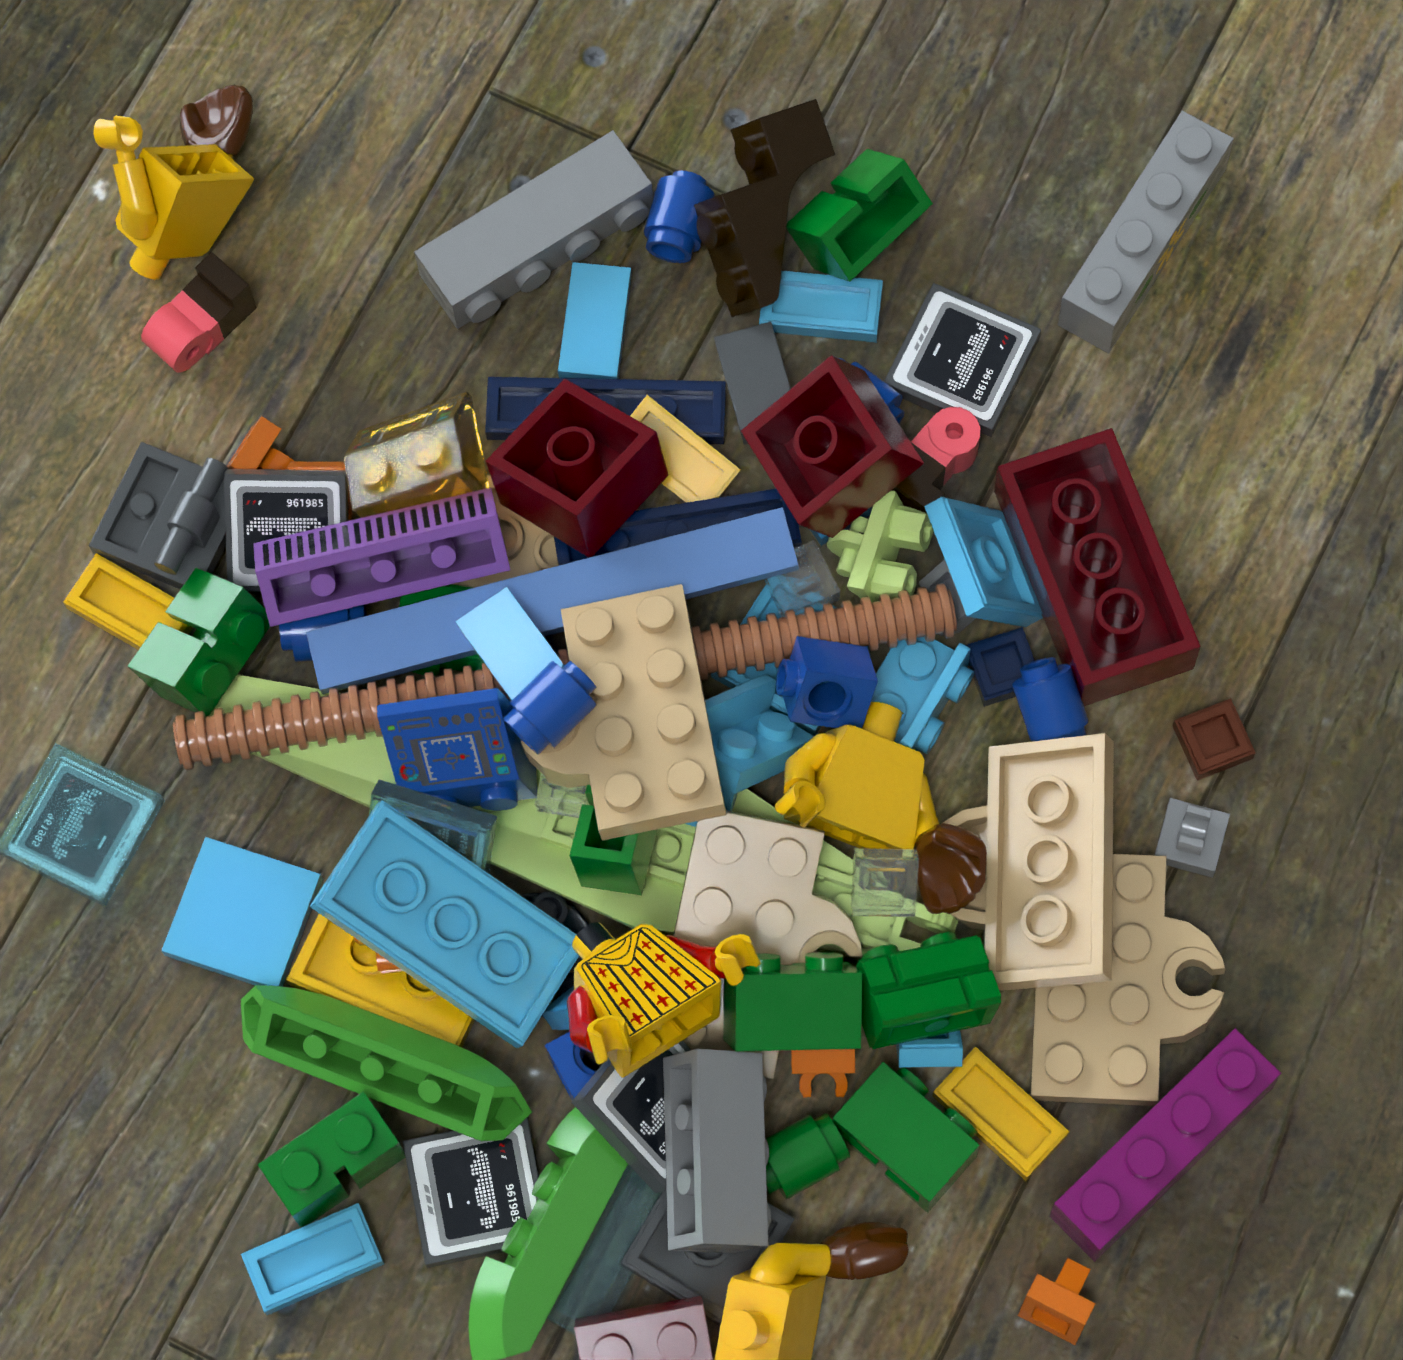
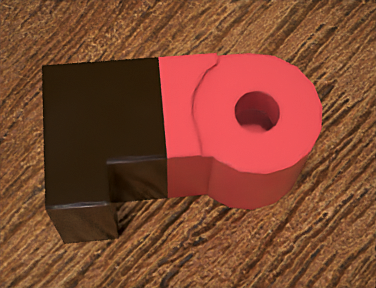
[141,251,257,373]
[892,407,981,513]

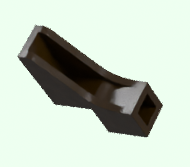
[694,99,835,317]

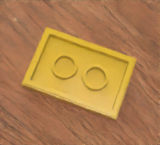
[286,914,475,1047]

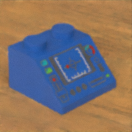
[377,688,538,811]

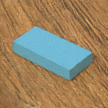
[558,262,632,379]
[759,271,883,343]
[455,587,565,701]
[241,1203,384,1315]

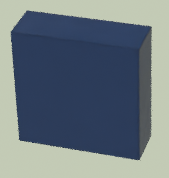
[965,627,1035,707]

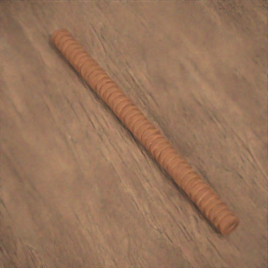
[173,584,957,770]

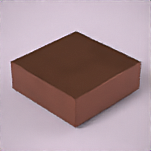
[1172,698,1256,781]

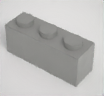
[663,1048,771,1253]

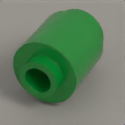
[765,1113,850,1200]

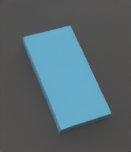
[309,800,579,1048]

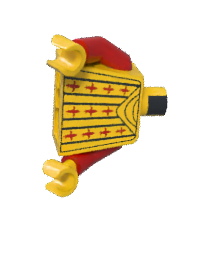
[567,922,761,1078]

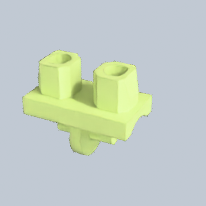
[827,490,934,602]

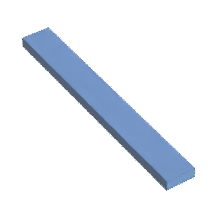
[306,507,799,694]

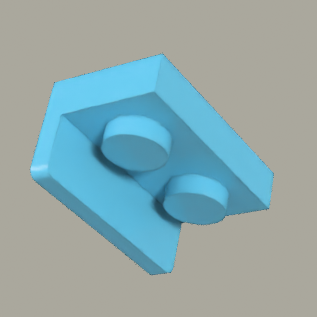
[871,637,975,755]
[705,674,814,794]

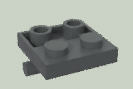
[89,442,229,589]

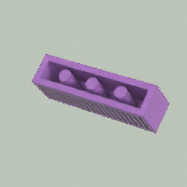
[253,488,510,627]

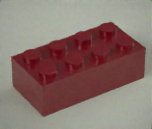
[994,428,1201,706]

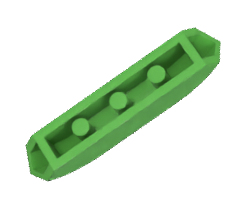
[241,985,532,1141]
[469,1107,628,1360]

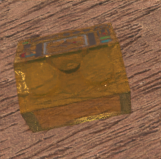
[343,392,489,518]

